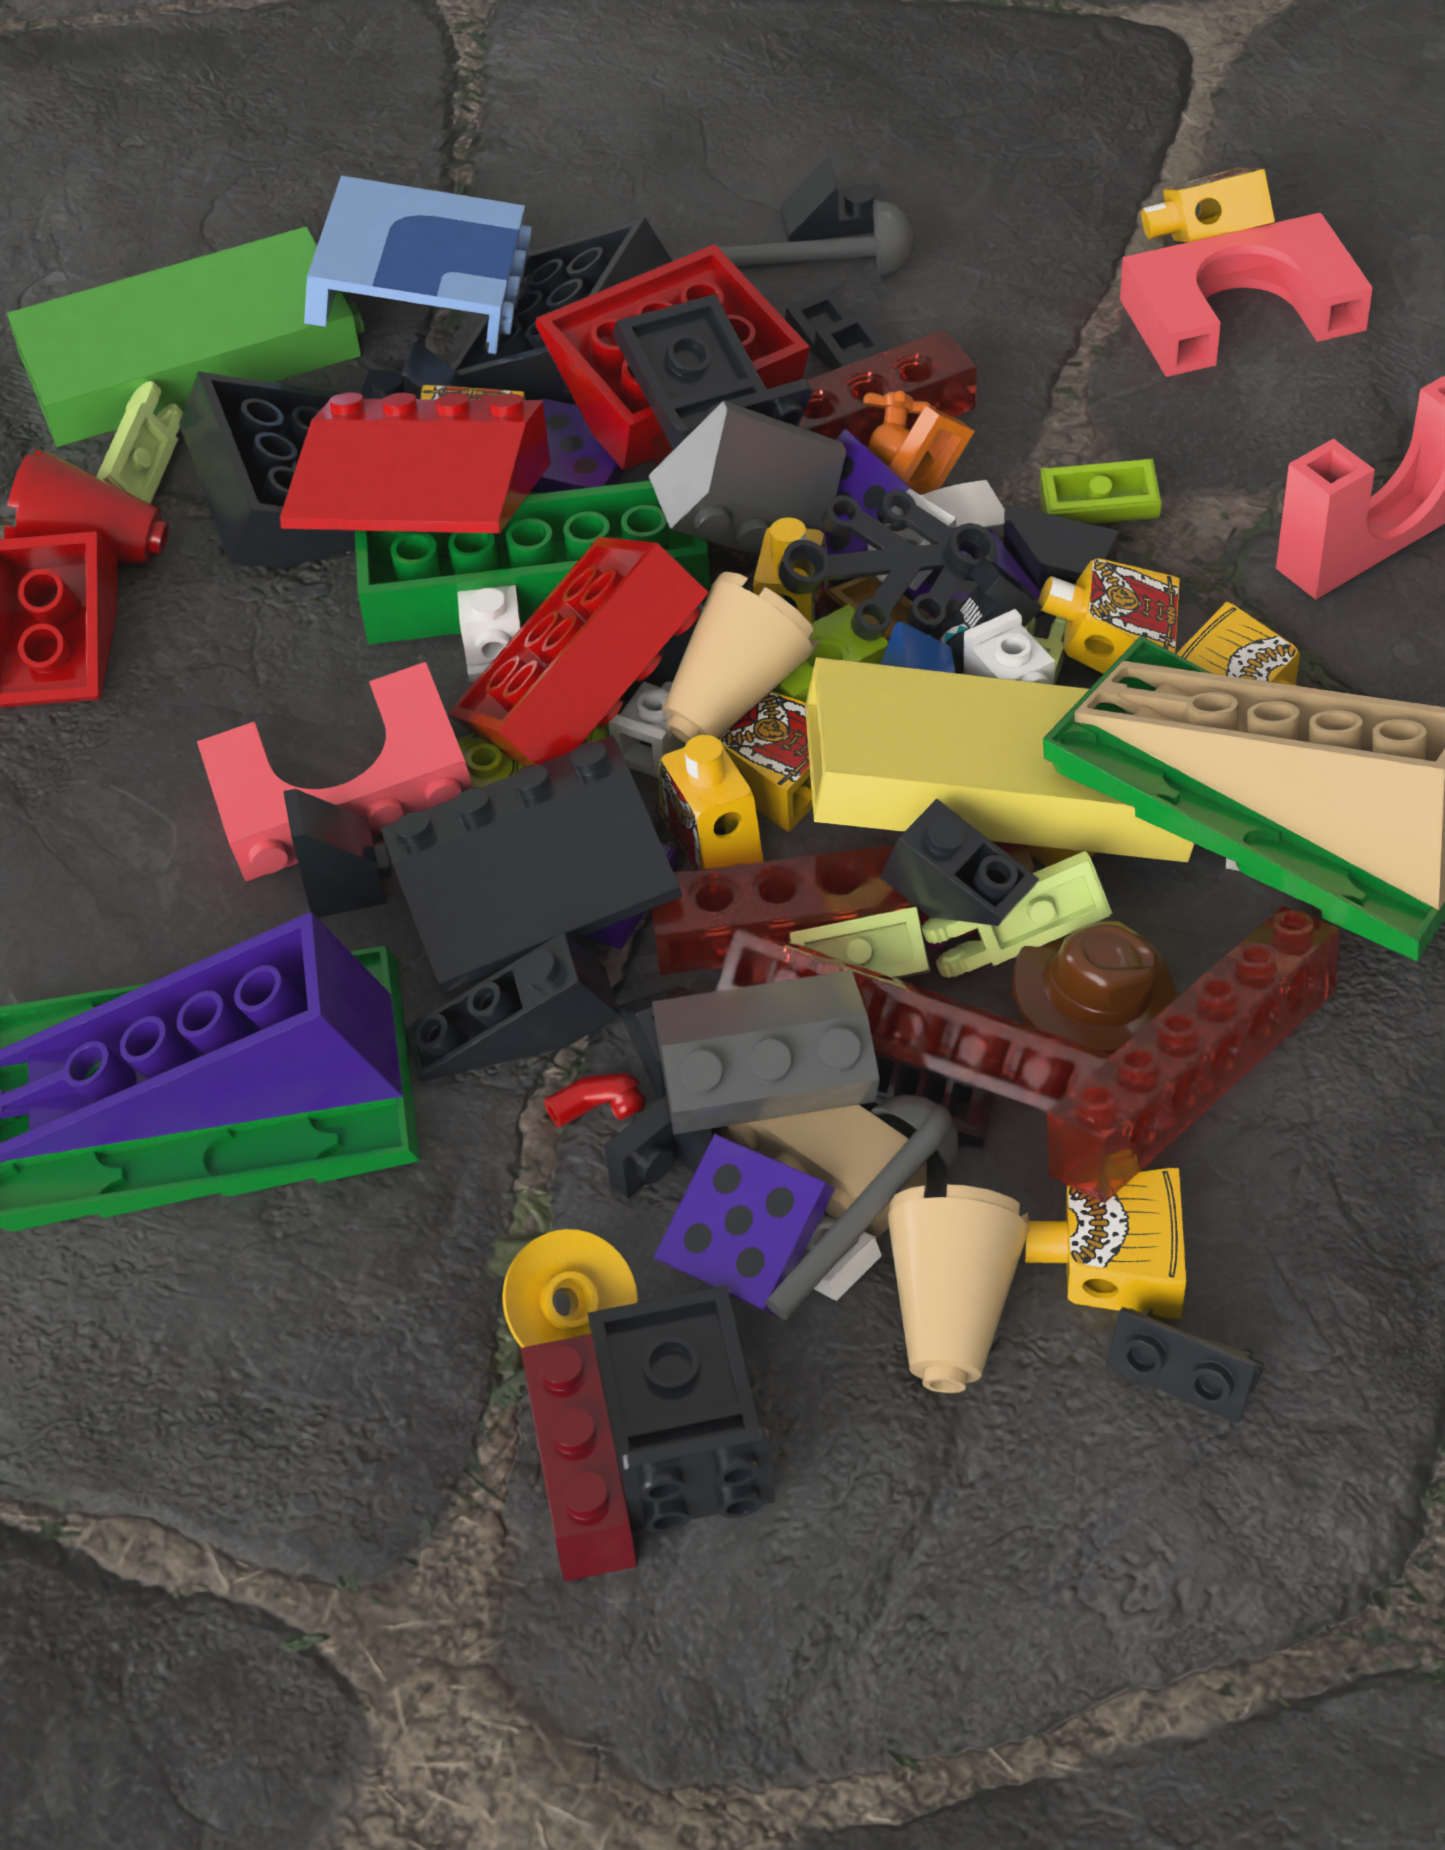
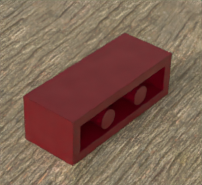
[521,1334,637,1582]

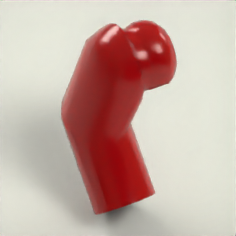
[544,1072,646,1128]

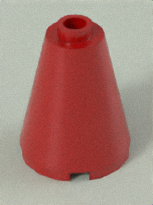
[4,449,169,563]

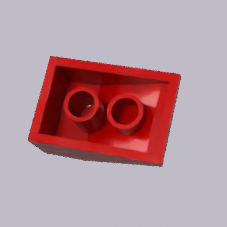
[0,531,117,708]

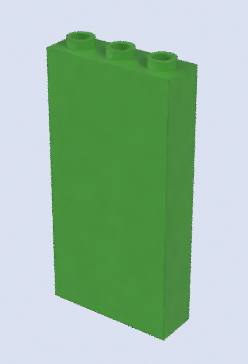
[7,226,364,447]

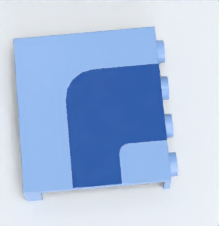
[304,176,532,354]

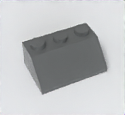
[648,400,846,556]
[652,970,880,1135]

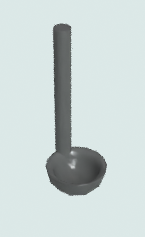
[700,200,916,278]
[765,1094,959,1320]

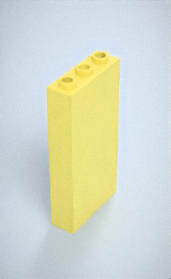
[805,657,1194,862]

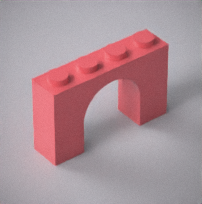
[1120,212,1373,377]
[1276,375,1445,600]
[197,662,473,882]

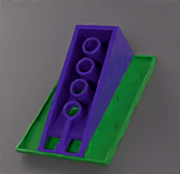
[0,912,421,1232]

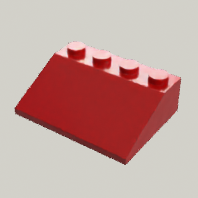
[536,244,810,471]
[280,392,551,533]
[448,537,709,767]

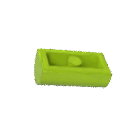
[1039,459,1162,524]

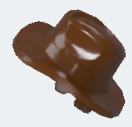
[1012,921,1177,1055]

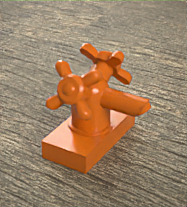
[863,391,975,495]

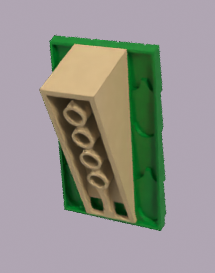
[1043,636,1445,962]

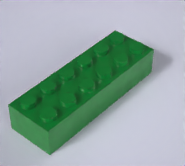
[355,481,711,645]

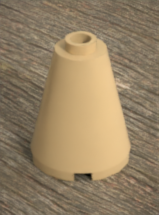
[662,571,819,744]
[888,1185,1029,1393]

